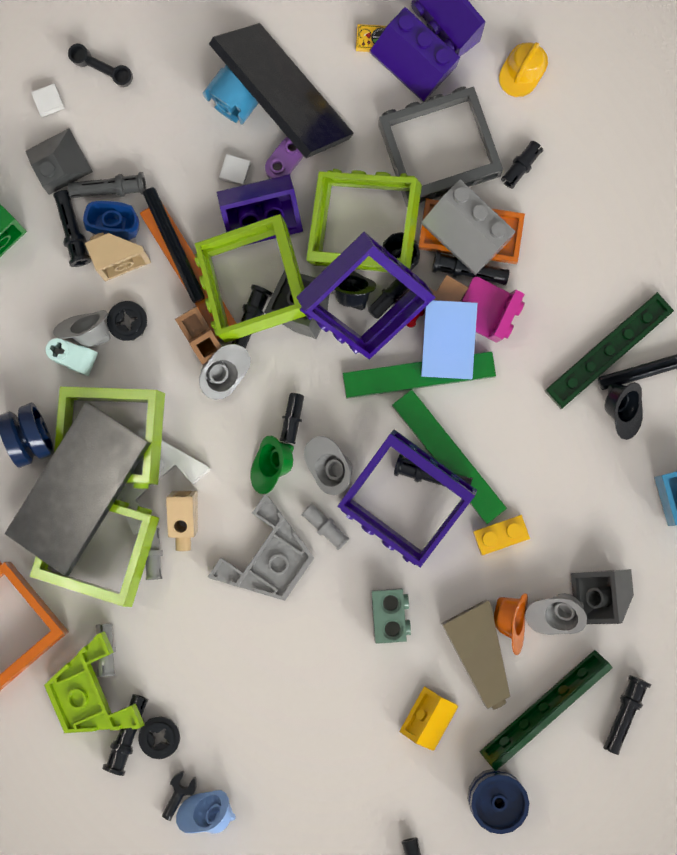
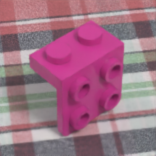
[461,277,525,343]

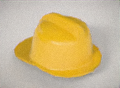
[499,42,548,97]

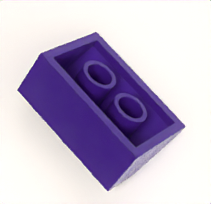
[411,0,486,57]
[369,7,460,102]
[217,174,303,246]

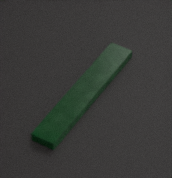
[544,292,674,409]
[479,650,613,771]

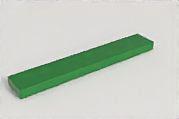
[343,351,496,399]
[392,389,507,524]

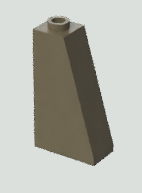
[441,600,510,710]

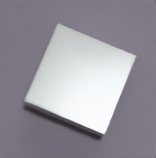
[31,84,65,117]
[219,154,251,186]

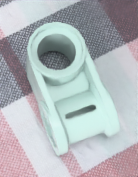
[45,338,98,376]

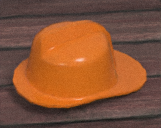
[494,593,528,655]

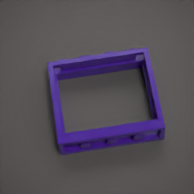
[297,232,436,359]
[337,429,477,568]

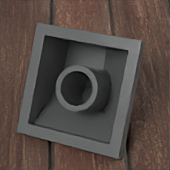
[25,128,93,195]
[264,270,330,339]
[571,569,634,624]

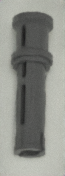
[68,172,146,198]

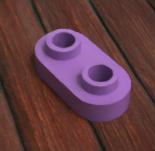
[265,137,304,179]

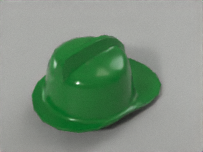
[250,436,294,494]

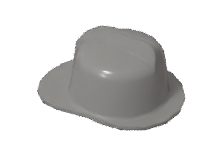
[53,310,111,347]
[199,344,251,400]
[304,436,353,495]
[525,593,587,635]

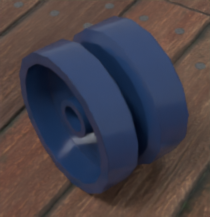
[0,402,54,468]
[467,769,530,834]

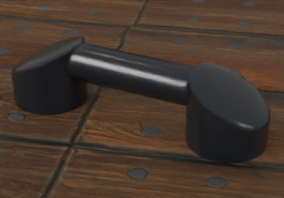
[68,43,133,88]

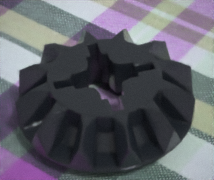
[107,301,147,341]
[138,716,180,759]

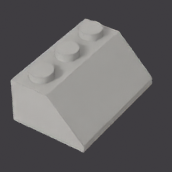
[421,179,516,275]

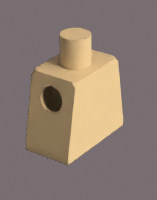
[166,491,198,551]

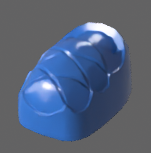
[83,201,139,241]

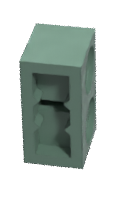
[371,588,411,644]

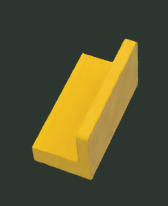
[399,686,458,751]

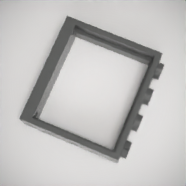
[378,86,503,207]

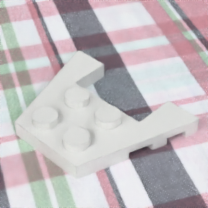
[118,429,211,536]

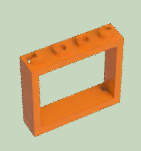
[0,562,69,691]

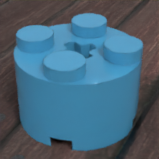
[203,65,259,125]

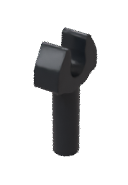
[162,771,197,821]

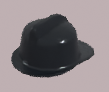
[321,268,376,310]
[604,382,643,440]

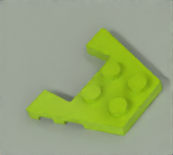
[44,631,145,733]

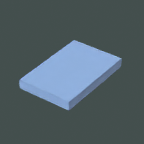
[421,300,478,379]

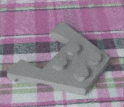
[208,495,314,601]

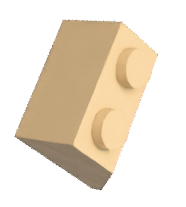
[85,233,151,281]

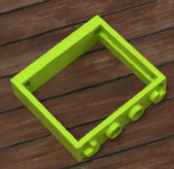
[306,169,422,272]
[194,214,306,343]
[54,386,165,489]
[29,499,159,607]

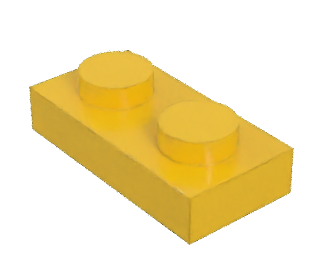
[473,515,530,556]

